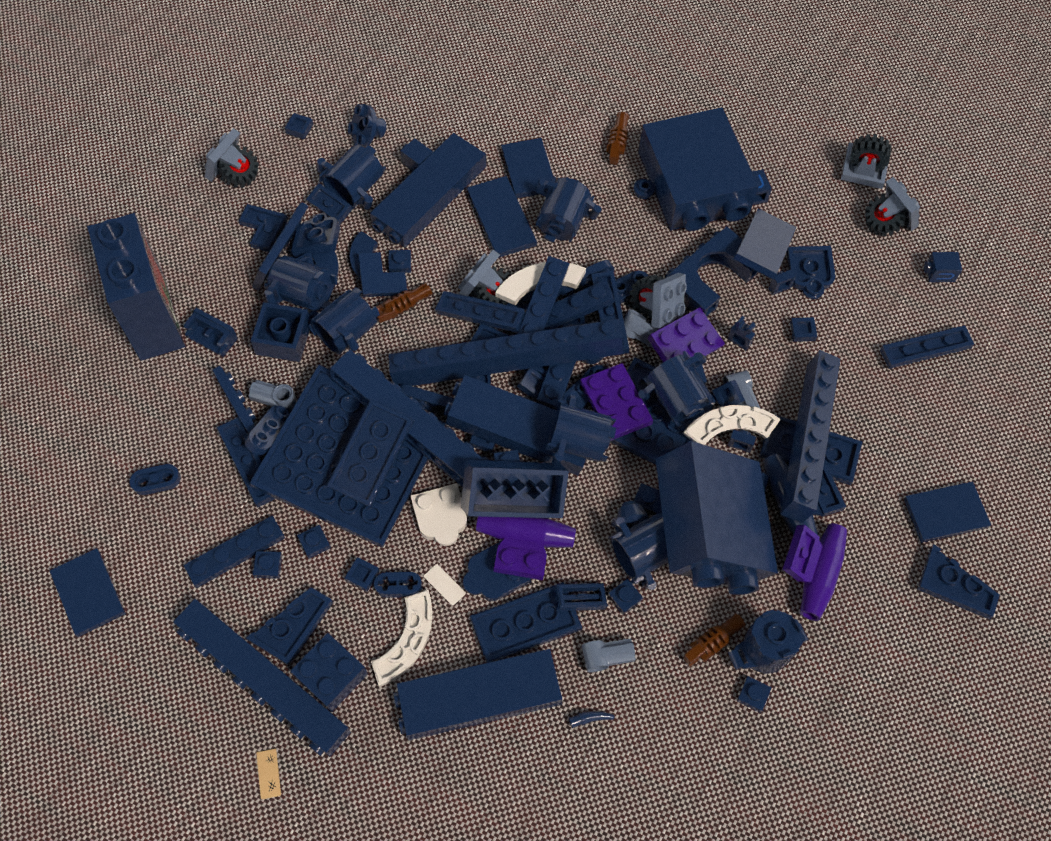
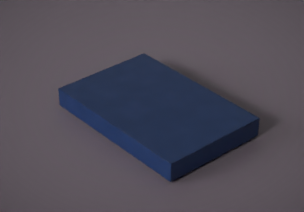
[501,138,554,198]
[904,482,991,543]
[50,548,126,637]

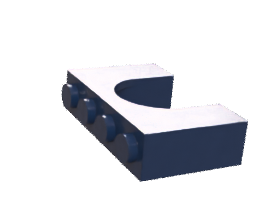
[665,226,759,317]

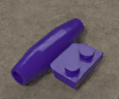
[476,516,576,580]
[783,523,847,621]

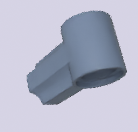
[623,309,659,350]
[723,370,761,409]
[249,380,298,413]
[582,638,636,672]

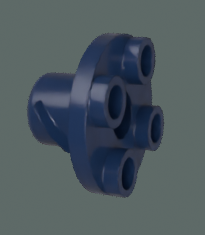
[348,104,386,147]

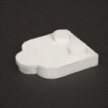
[411,483,467,546]

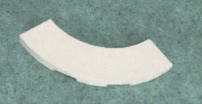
[495,262,586,305]
[682,405,781,445]
[371,590,432,687]

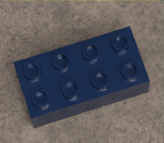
[461,460,569,518]

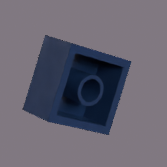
[251,302,311,362]
[290,633,368,713]

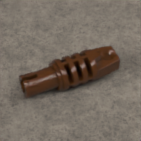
[606,112,629,165]
[376,283,432,323]
[683,613,746,667]

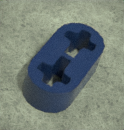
[374,572,422,598]

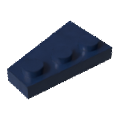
[917,544,1000,620]
[246,587,333,666]

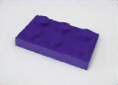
[647,307,725,362]
[580,363,653,441]

